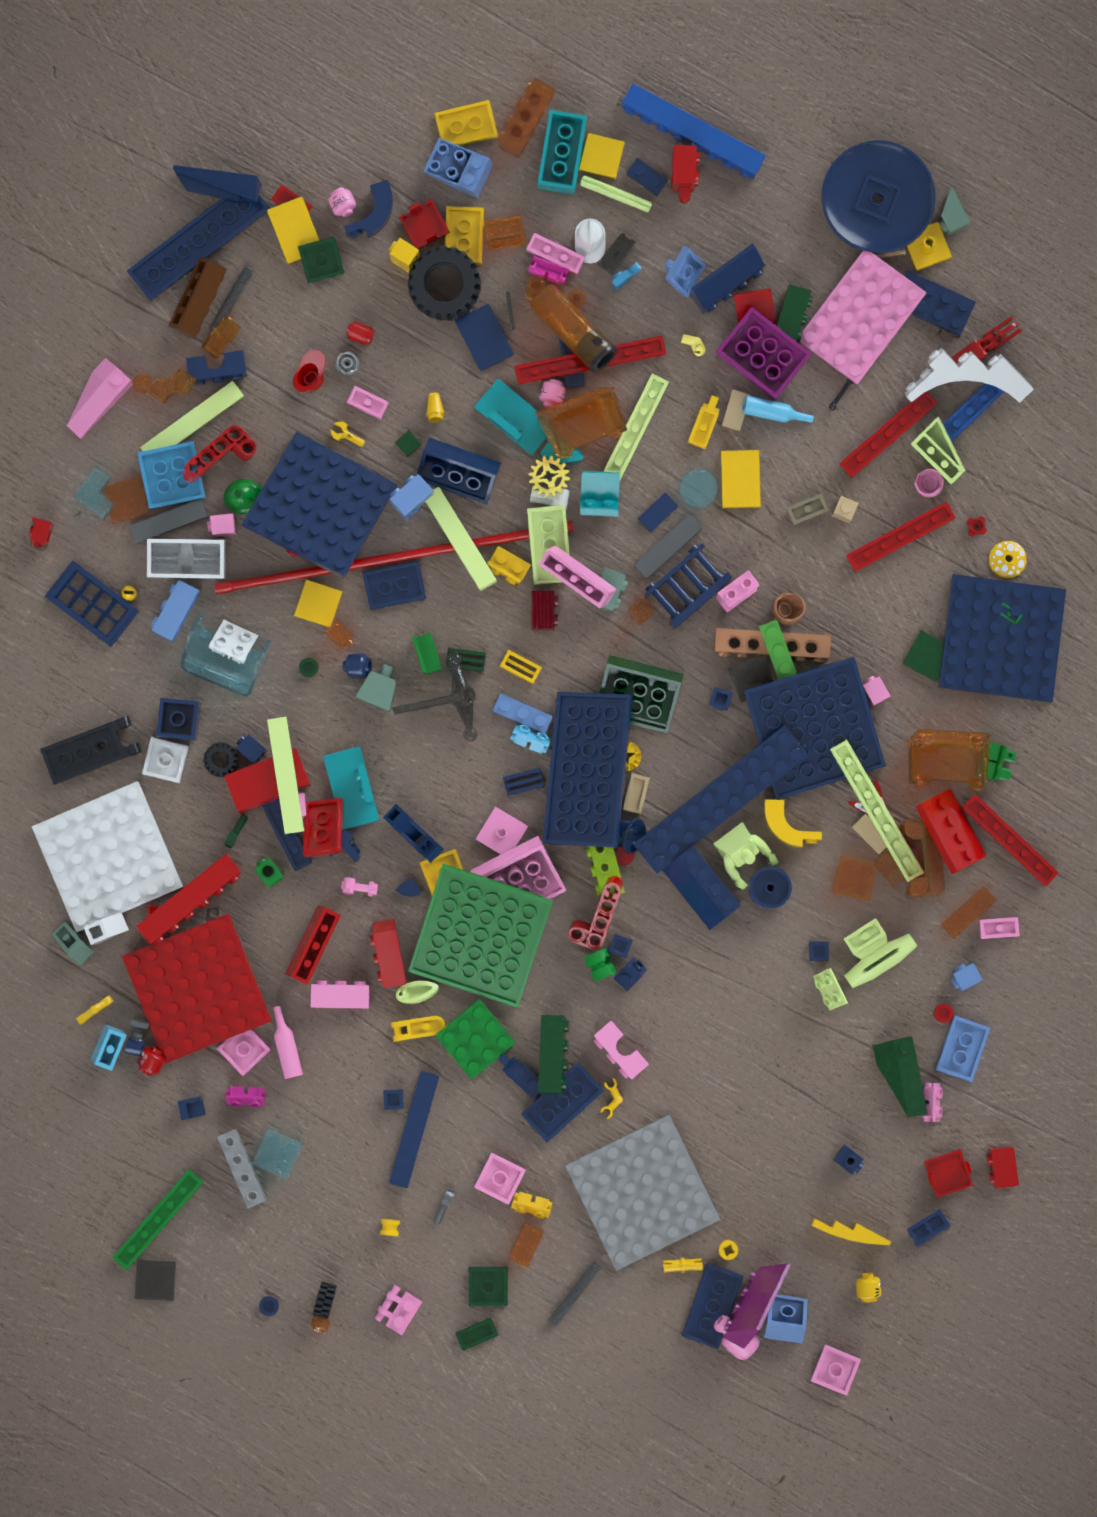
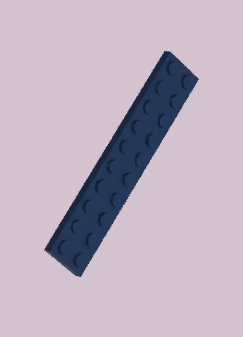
[633,725,808,874]

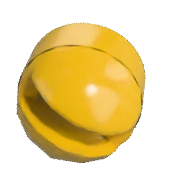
[121,586,137,601]

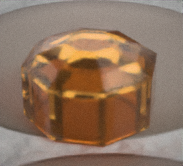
[311,1316,330,1333]

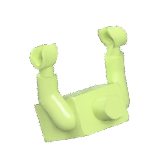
[714,822,778,890]

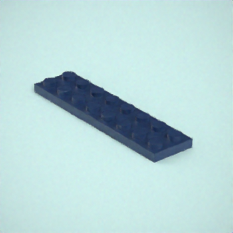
[127,194,270,302]

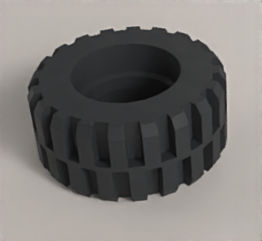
[407,246,481,321]

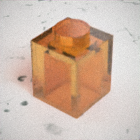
[324,619,355,650]

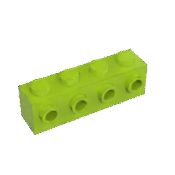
[585,847,625,896]

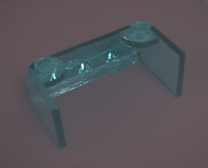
[181,611,271,696]

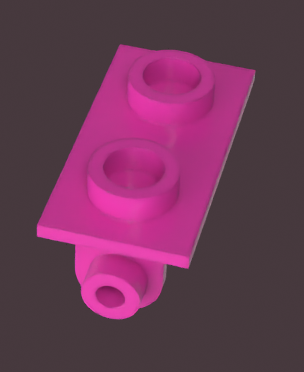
[528,256,569,285]
[226,1086,266,1107]

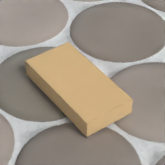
[722,389,751,432]
[622,773,650,815]
[851,814,886,855]

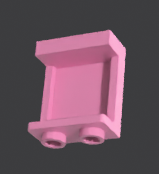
[715,570,759,613]

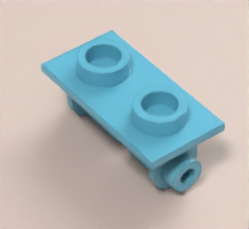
[510,724,552,754]

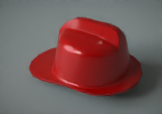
[293,349,326,393]

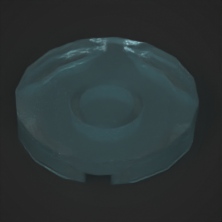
[679,469,718,508]

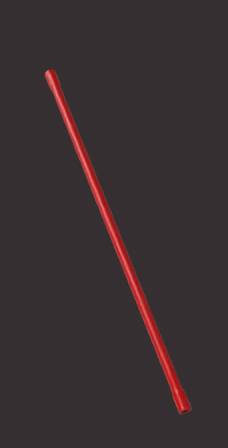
[214,521,573,595]

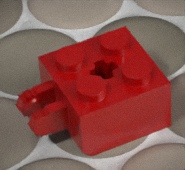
[671,145,700,204]

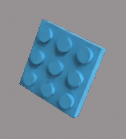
[137,441,206,509]

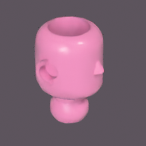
[714,1315,760,1360]

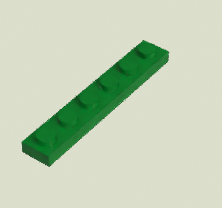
[112,1169,204,1271]

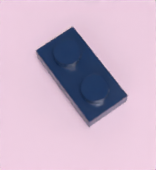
[626,158,668,196]

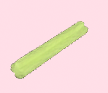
[580,176,652,212]

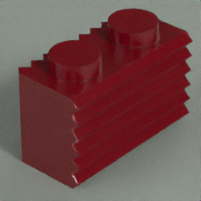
[531,590,558,631]

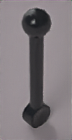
[829,378,854,410]

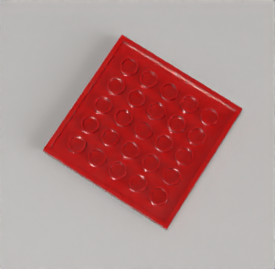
[122,913,272,1064]

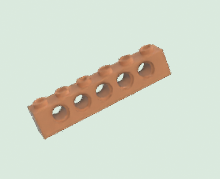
[714,628,831,663]

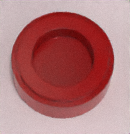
[615,846,634,866]
[934,1004,954,1023]

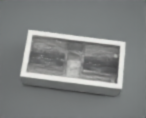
[147,539,226,578]

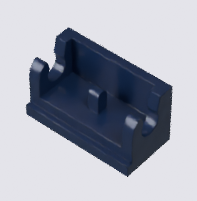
[907,1209,950,1248]

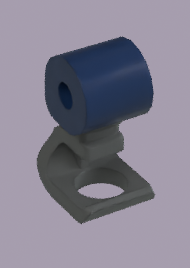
[125,1018,150,1057]

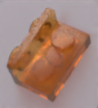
[483,215,526,250]

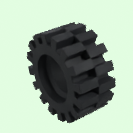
[203,742,239,778]
[313,1281,337,1319]

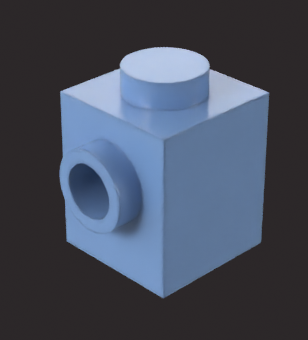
[951,963,983,991]

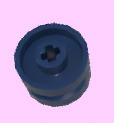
[748,866,792,910]

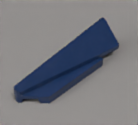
[173,165,262,202]

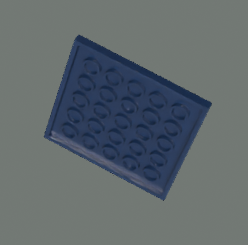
[242,431,397,579]
[938,574,1066,703]
[743,656,886,800]

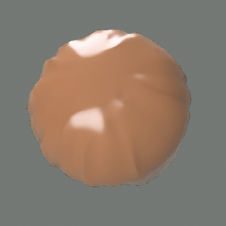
[771,593,805,625]

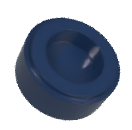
[259,1296,279,1316]

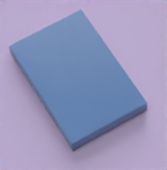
[935,1015,991,1083]

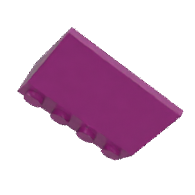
[716,307,812,401]
[723,1263,791,1349]

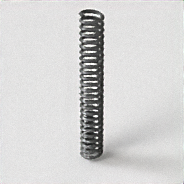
[209,264,254,334]
[547,1261,601,1327]

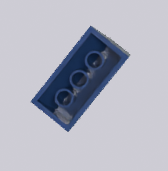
[690,243,765,314]
[417,437,501,505]
[662,845,741,930]

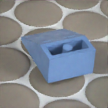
[423,138,494,199]

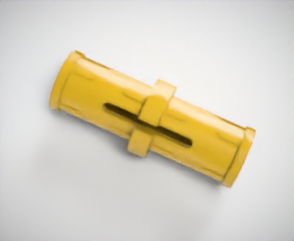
[663,1258,703,1273]

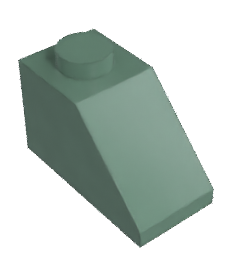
[939,189,970,236]
[51,922,94,965]

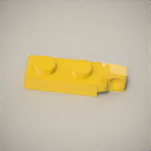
[688,395,720,449]

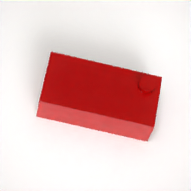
[224,748,311,814]

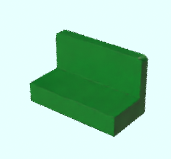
[412,633,442,675]

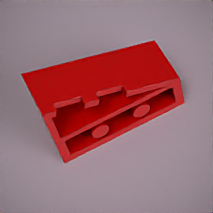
[370,919,406,988]

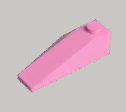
[67,358,133,439]

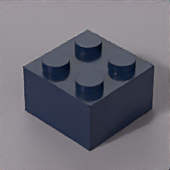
[156,698,201,742]

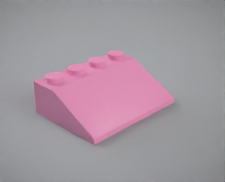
[470,836,567,899]

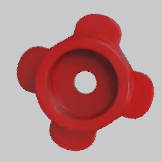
[966,516,987,537]

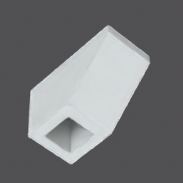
[84,913,129,945]

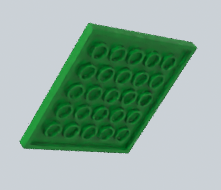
[408,863,553,1008]

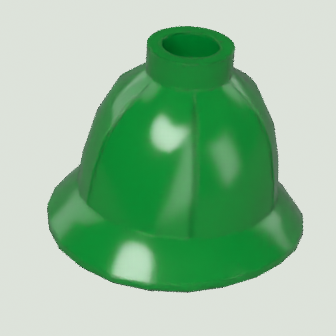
[224,479,262,514]

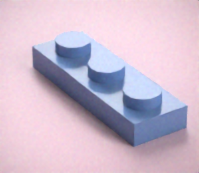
[493,694,553,734]

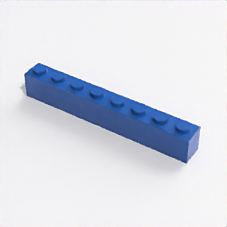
[621,83,766,179]

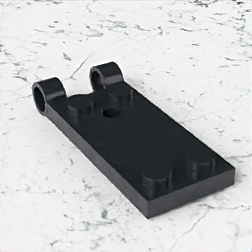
[40,716,142,785]

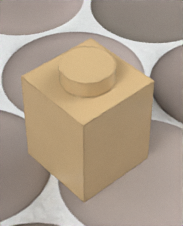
[832,496,859,523]

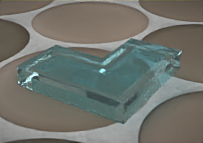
[74,466,115,520]

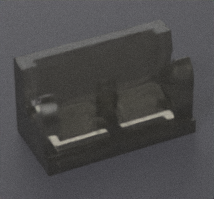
[597,233,636,275]

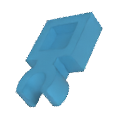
[611,262,641,291]

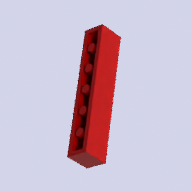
[136,853,241,946]

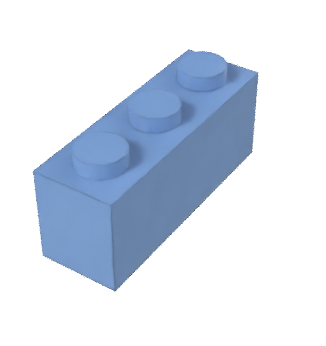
[151,580,201,643]

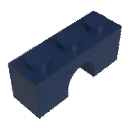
[186,350,247,386]

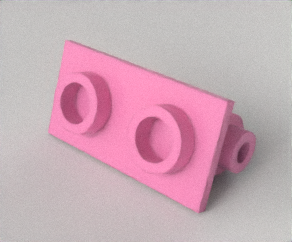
[922,1083,943,1122]

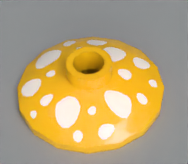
[989,541,1027,579]

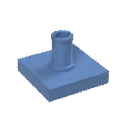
[665,246,706,298]

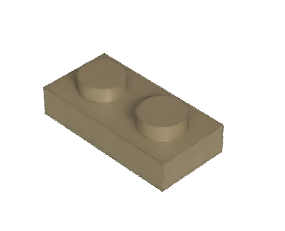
[786,493,829,526]

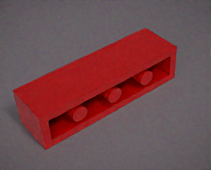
[285,905,341,985]

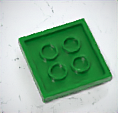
[435,998,516,1080]

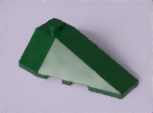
[873,1036,927,1118]

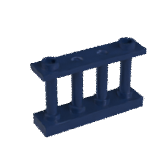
[644,543,733,630]

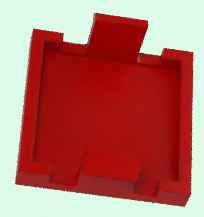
[399,199,450,250]
[924,1149,973,1198]

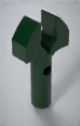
[224,814,248,848]

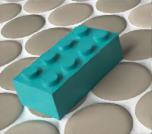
[537,110,587,195]

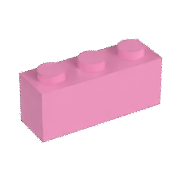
[311,980,370,1009]

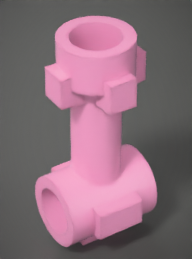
[341,877,378,897]

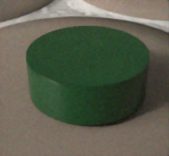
[299,658,319,678]

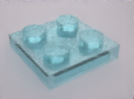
[252,1128,304,1180]

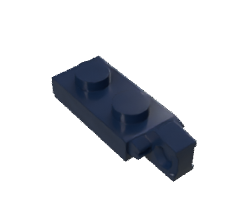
[498,1054,539,1099]

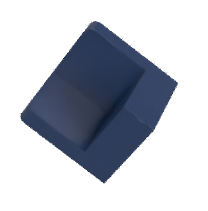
[177,1096,206,1120]

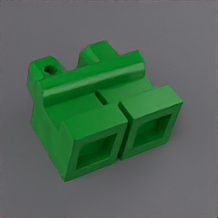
[974,740,1016,781]

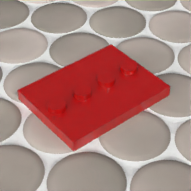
[915,788,986,875]

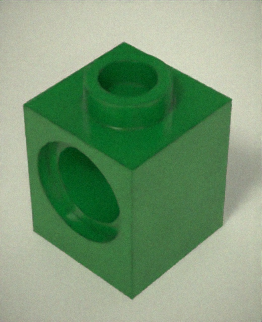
[254,858,285,888]

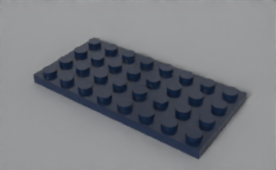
[542,692,633,848]

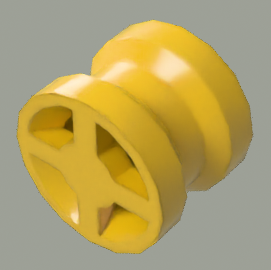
[380,1219,400,1236]
[718,1240,738,1260]

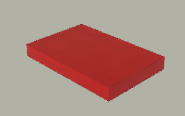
[303,798,343,857]

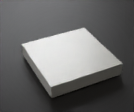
[142,737,189,783]

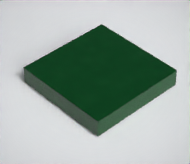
[298,236,344,283]
[902,630,944,682]
[469,1266,508,1306]

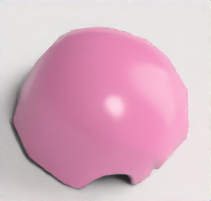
[914,469,944,497]

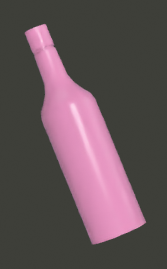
[273,1006,303,1079]

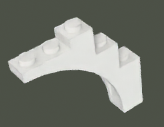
[905,348,1034,403]

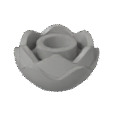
[335,352,359,375]

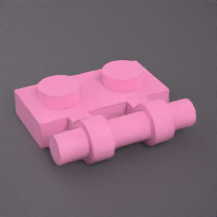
[374,1285,422,1335]

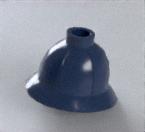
[618,819,646,853]

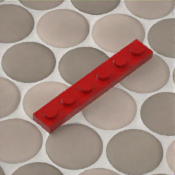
[839,391,938,479]
[846,501,956,573]
[961,794,1059,887]

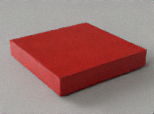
[733,288,777,326]

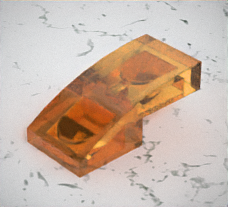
[201,316,241,358]

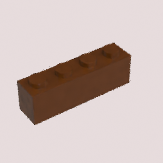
[168,257,227,338]

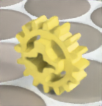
[528,456,570,498]

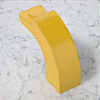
[764,799,822,848]

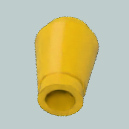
[426,393,445,422]

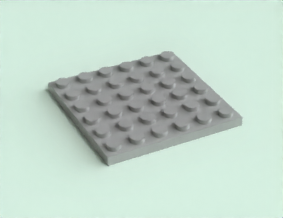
[565,1115,720,1271]

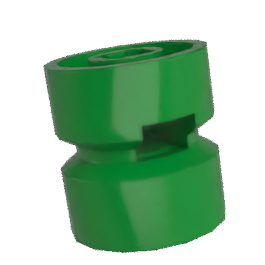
[584,948,617,983]

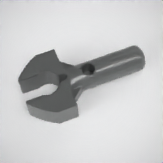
[433,1189,455,1224]

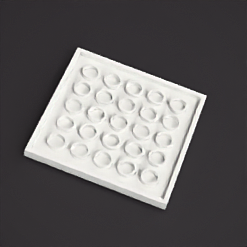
[32,781,183,933]

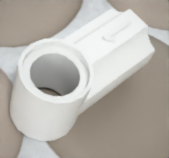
[530,487,570,509]

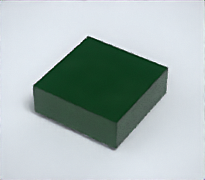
[395,430,422,457]

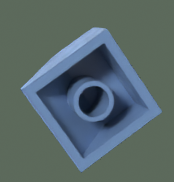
[764,1294,808,1344]

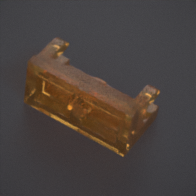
[509,1223,544,1267]

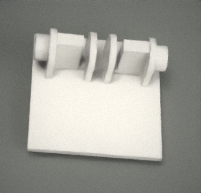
[208,620,258,664]

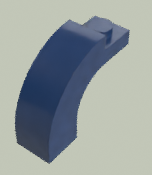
[344,179,393,238]
[383,804,444,863]

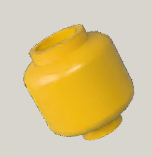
[856,1273,882,1302]

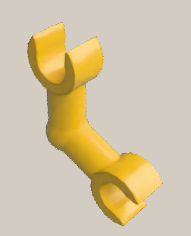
[76,995,114,1025]
[600,1078,623,1119]

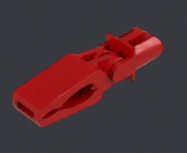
[951,316,1023,364]

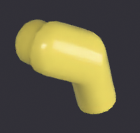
[681,334,705,357]

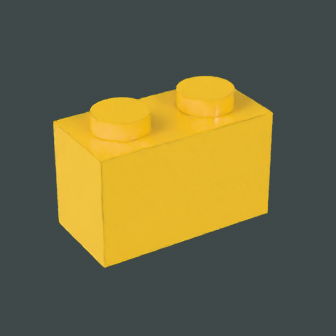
[389,238,420,273]

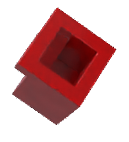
[29,517,54,548]

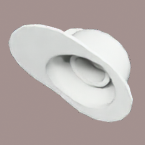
[575,218,605,264]

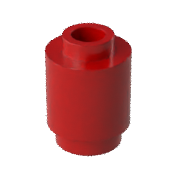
[346,321,375,345]

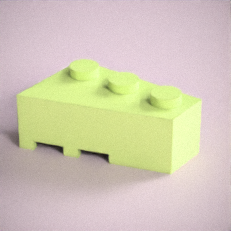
[911,417,966,484]

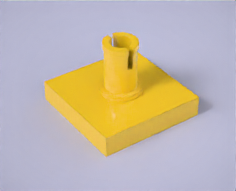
[906,222,952,272]

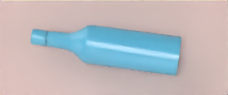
[742,395,814,423]

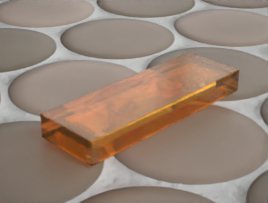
[940,886,997,939]

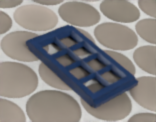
[45,560,139,647]

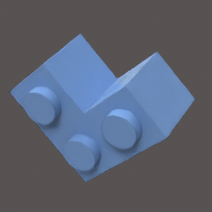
[390,474,434,521]

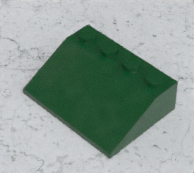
[600,655,683,734]

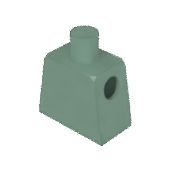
[355,664,397,712]

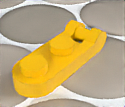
[391,1016,445,1042]

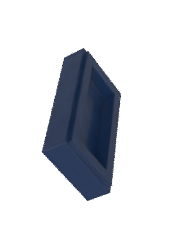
[638,492,678,533]

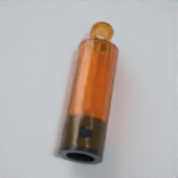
[525,276,618,373]

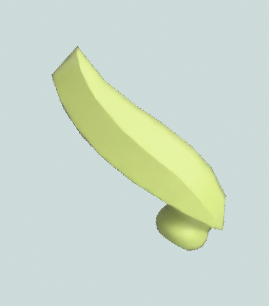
[396,980,439,1004]

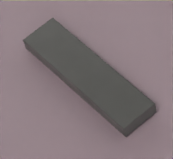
[130,499,208,544]
[634,514,703,580]

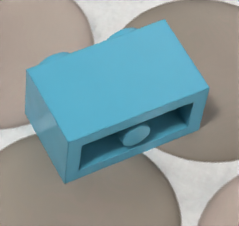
[90,1024,127,1071]

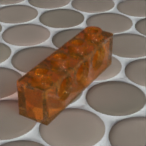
[498,78,555,158]

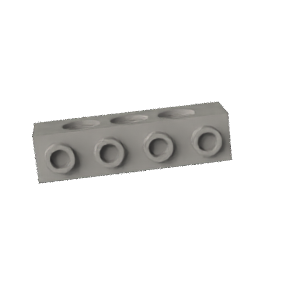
[217,1129,267,1209]

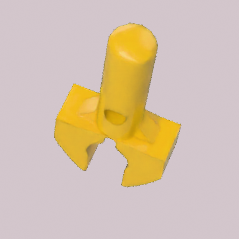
[330,422,365,447]

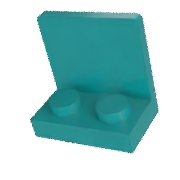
[580,471,620,517]

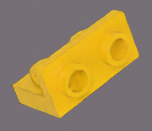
[487,546,531,586]

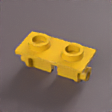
[511,1191,553,1218]

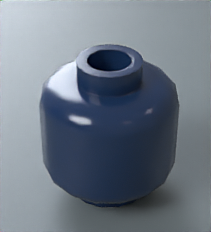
[342,653,372,679]

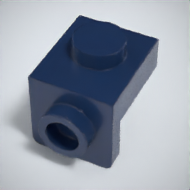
[613,957,647,992]

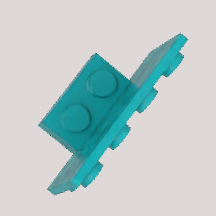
[474,379,556,455]
[323,747,379,830]

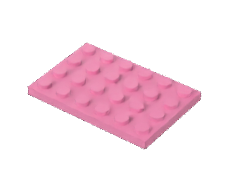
[800,251,926,385]

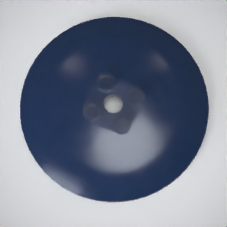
[821,140,936,254]

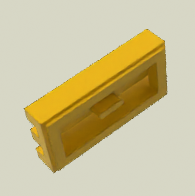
[499,649,542,684]

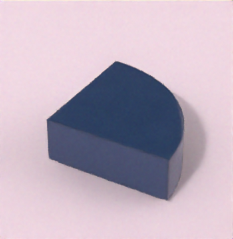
[395,878,422,897]

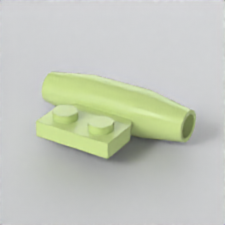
[844,918,917,988]

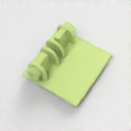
[813,968,848,1010]

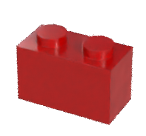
[986,1146,1019,1189]

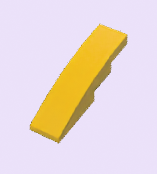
[810,1218,891,1245]

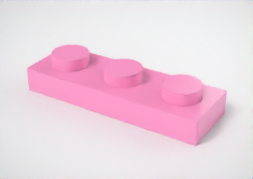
[526,233,586,275]

